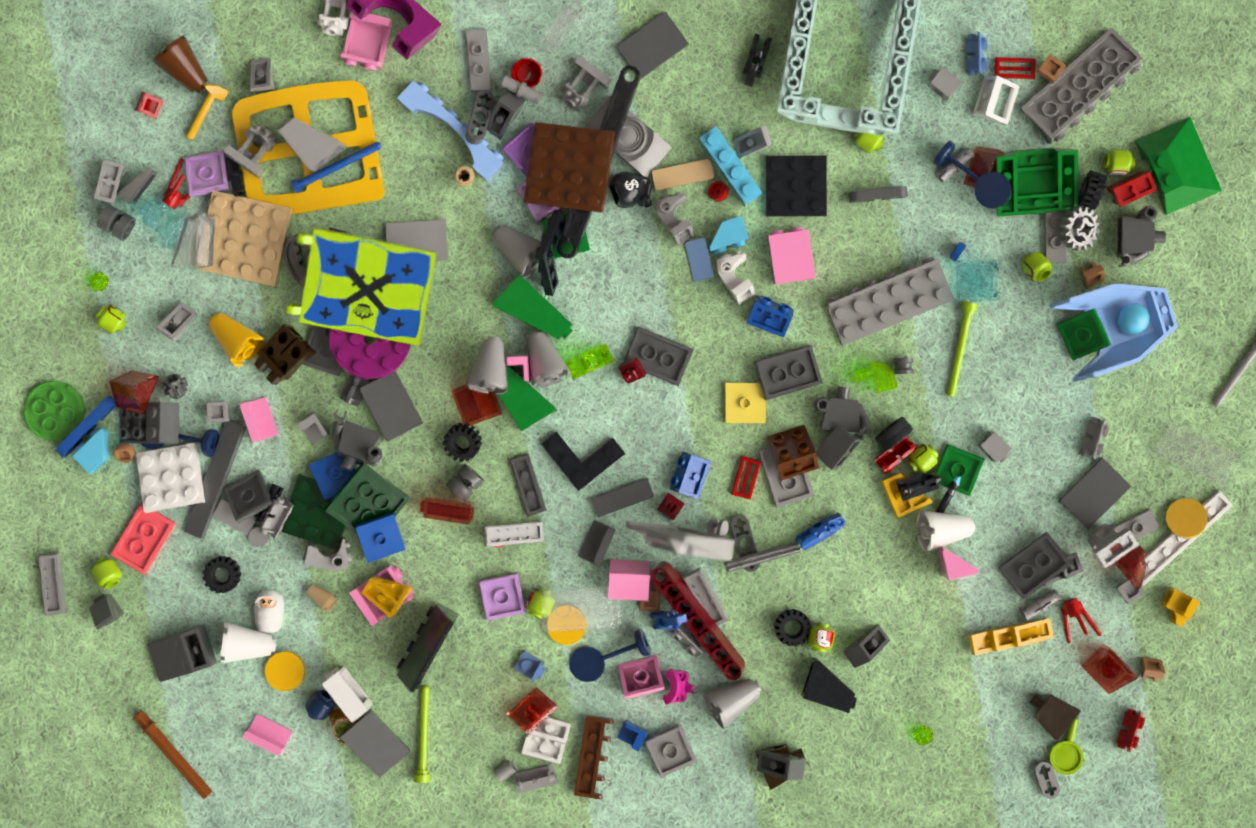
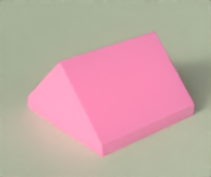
[937,547,980,580]
[608,559,650,601]
[618,655,665,699]

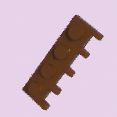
[574,715,614,799]

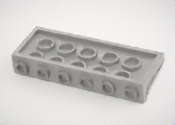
[1021,28,1143,144]
[826,257,954,346]

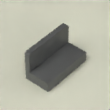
[816,424,862,470]
[578,520,616,568]

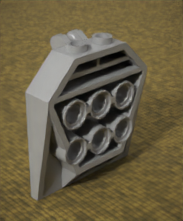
[626,517,735,561]

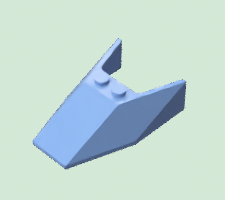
[1049,284,1178,382]

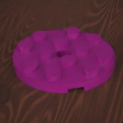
[329,329,410,380]

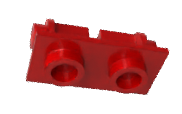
[874,436,917,474]
[1116,708,1145,752]

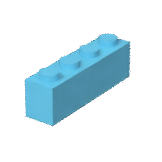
[699,127,762,207]

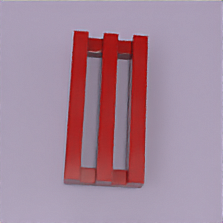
[994,57,1036,80]
[731,456,761,500]

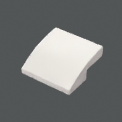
[521,714,571,765]

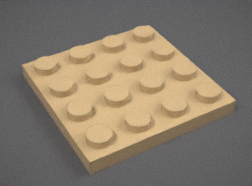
[196,191,293,287]

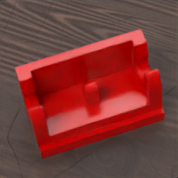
[1106,170,1157,207]

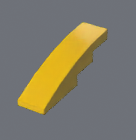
[968,618,1054,655]

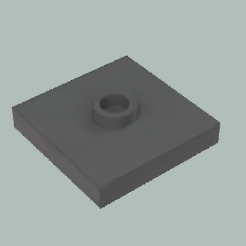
[223,470,273,523]

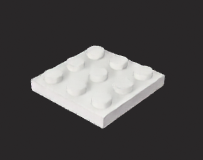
[136,443,205,513]

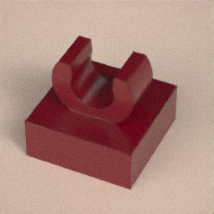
[618,357,646,384]
[657,492,685,520]

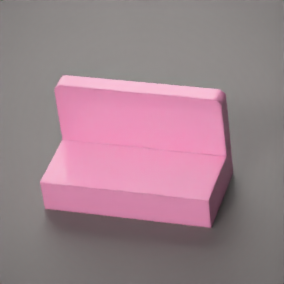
[507,356,531,381]
[239,397,278,443]
[243,714,292,756]

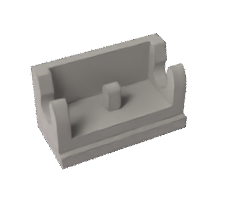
[94,159,124,204]

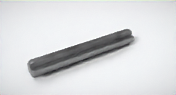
[724,542,800,572]

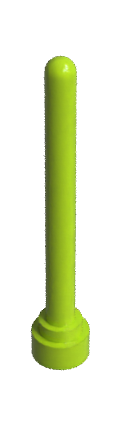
[947,301,978,397]
[414,685,430,783]

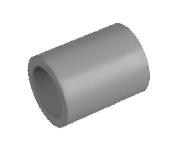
[494,760,517,782]

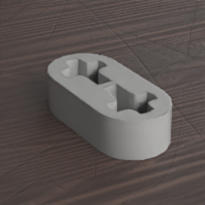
[1034,760,1060,799]

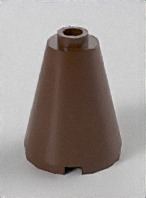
[152,35,208,93]

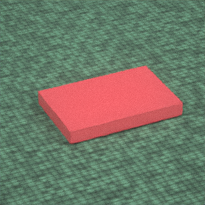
[110,503,176,575]

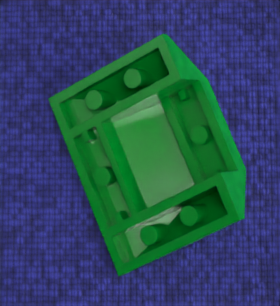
[1134,117,1222,215]
[996,147,1078,217]

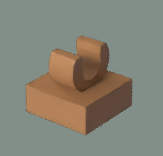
[1037,54,1066,83]
[1081,261,1105,289]
[1140,657,1165,682]

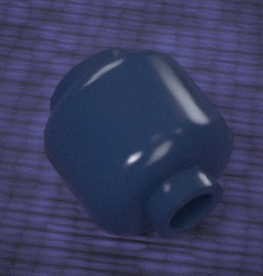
[305,690,335,720]

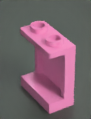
[340,11,393,71]
[767,227,816,285]
[349,564,414,626]

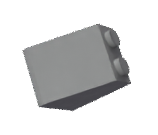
[278,118,347,172]

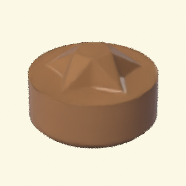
[113,443,135,463]

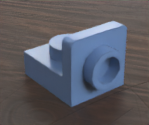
[514,651,546,682]

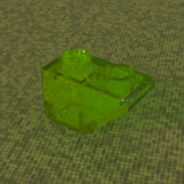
[565,343,614,380]

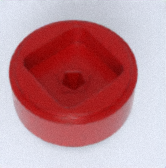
[708,181,729,202]

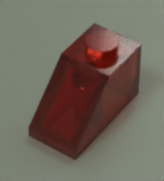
[1112,546,1147,590]

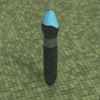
[935,476,961,513]

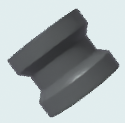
[893,358,914,374]

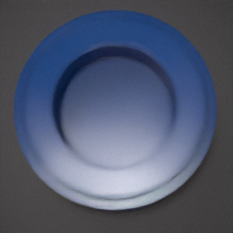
[950,242,967,262]

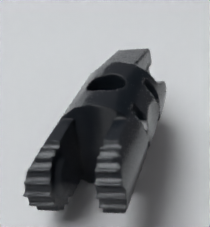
[743,33,772,87]

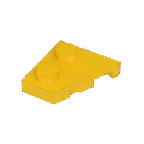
[881,473,932,518]
[361,576,412,618]

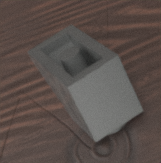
[487,90,525,140]
[89,594,125,630]
[843,625,890,668]
[757,751,806,781]

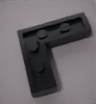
[535,210,565,296]
[541,432,626,491]

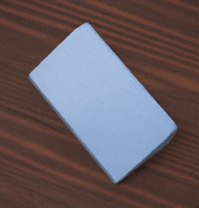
[685,237,714,282]

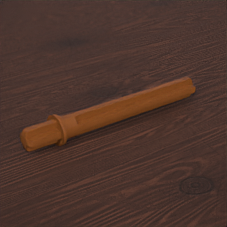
[133,710,212,799]

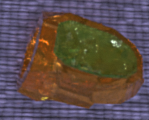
[329,708,352,745]

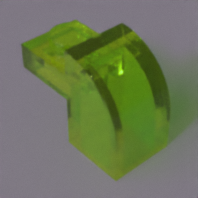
[851,361,898,393]

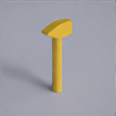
[186,83,228,140]

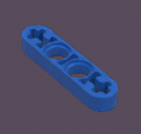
[55,396,118,458]

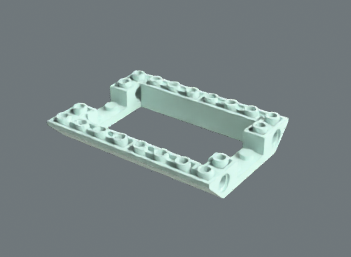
[777,0,921,136]

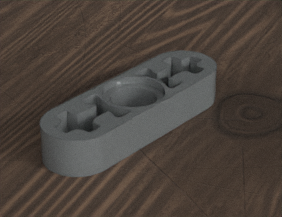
[465,90,494,145]
[849,186,908,203]
[730,515,760,572]

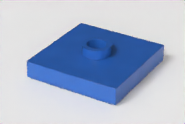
[309,452,356,502]
[355,512,406,563]

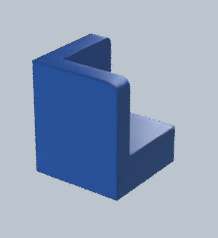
[618,720,647,752]

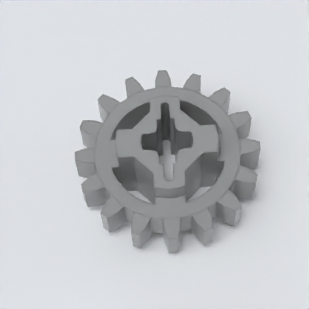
[1060,207,1100,251]

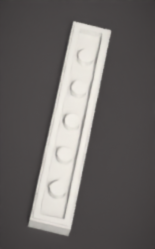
[1129,490,1233,586]

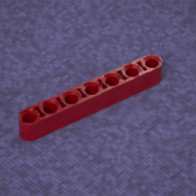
[651,561,745,680]

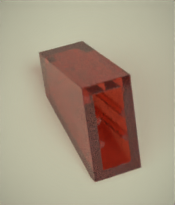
[420,496,475,525]

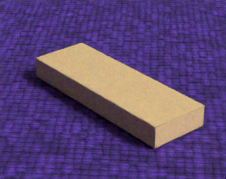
[651,158,715,191]

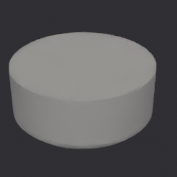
[248,526,270,547]

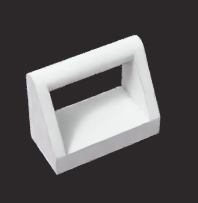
[973,76,1019,125]

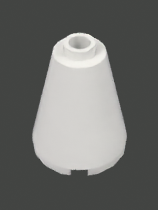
[916,511,975,551]
[220,622,276,663]

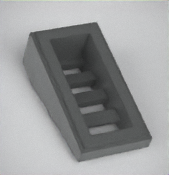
[117,168,157,204]

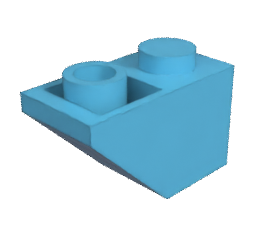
[709,216,749,255]
[72,428,109,474]

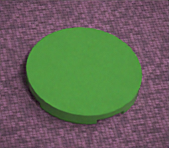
[23,381,85,441]

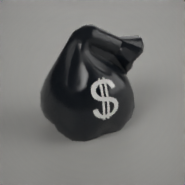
[609,172,652,208]

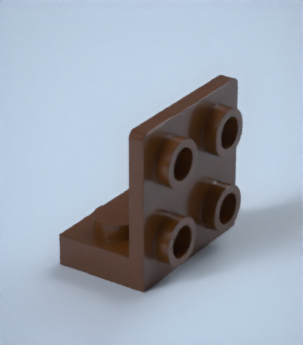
[767,425,819,480]

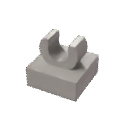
[206,401,229,423]
[1115,576,1145,604]

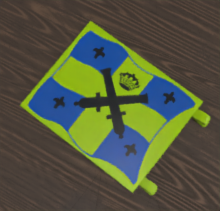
[286,228,437,346]

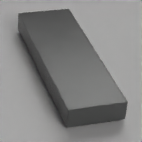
[509,453,547,517]
[591,478,654,517]

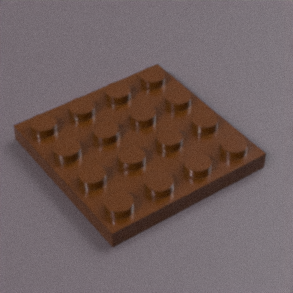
[524,122,615,213]

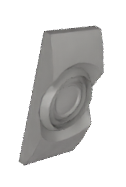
[585,96,672,177]

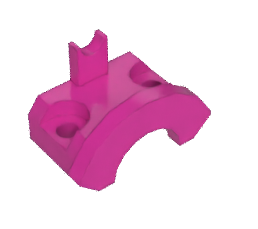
[663,669,695,705]

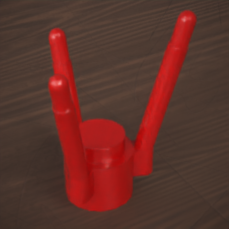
[162,158,190,209]
[1060,598,1102,643]

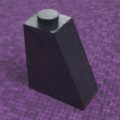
[801,658,857,713]

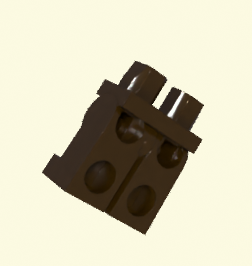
[254,324,316,385]

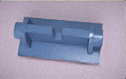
[966,32,988,76]

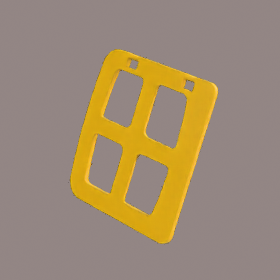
[232,80,385,215]

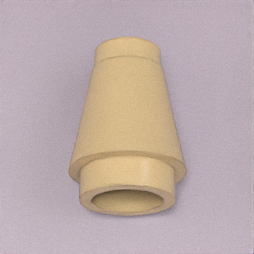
[454,166,474,186]
[307,585,338,612]

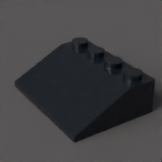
[397,603,459,693]

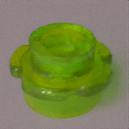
[89,272,109,292]
[913,725,933,745]

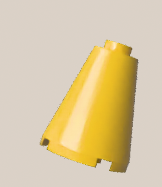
[209,313,264,367]

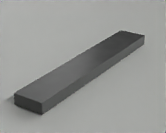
[184,420,246,539]

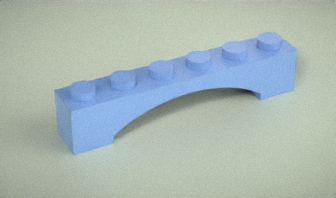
[397,80,504,182]

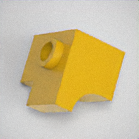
[1161,587,1200,627]

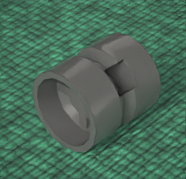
[97,204,136,241]
[446,464,484,502]

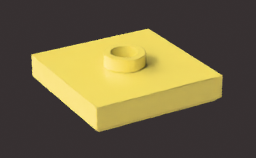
[725,383,766,423]

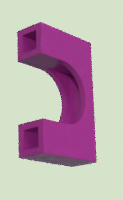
[346,0,442,60]

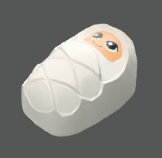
[254,590,284,633]

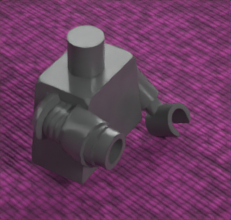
[1117,205,1166,267]
[814,386,873,440]
[332,409,383,472]

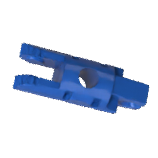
[796,512,846,550]
[650,610,687,630]

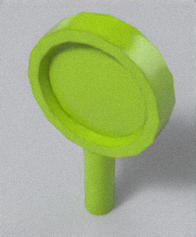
[1048,719,1084,775]

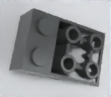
[119,402,179,444]
[147,625,217,682]

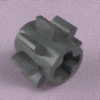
[162,374,188,399]

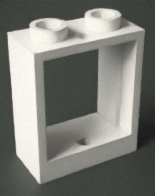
[322,666,373,723]

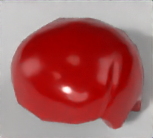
[511,58,543,88]

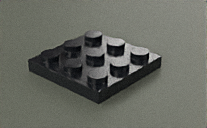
[766,155,827,217]

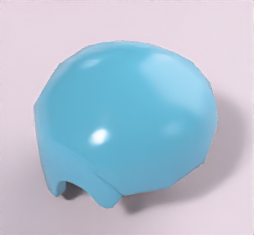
[1116,303,1149,336]

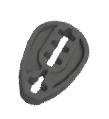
[283,234,311,288]

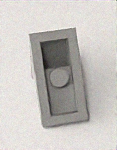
[250,58,276,93]
[733,125,772,159]
[156,302,198,341]

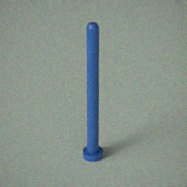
[291,142,382,194]

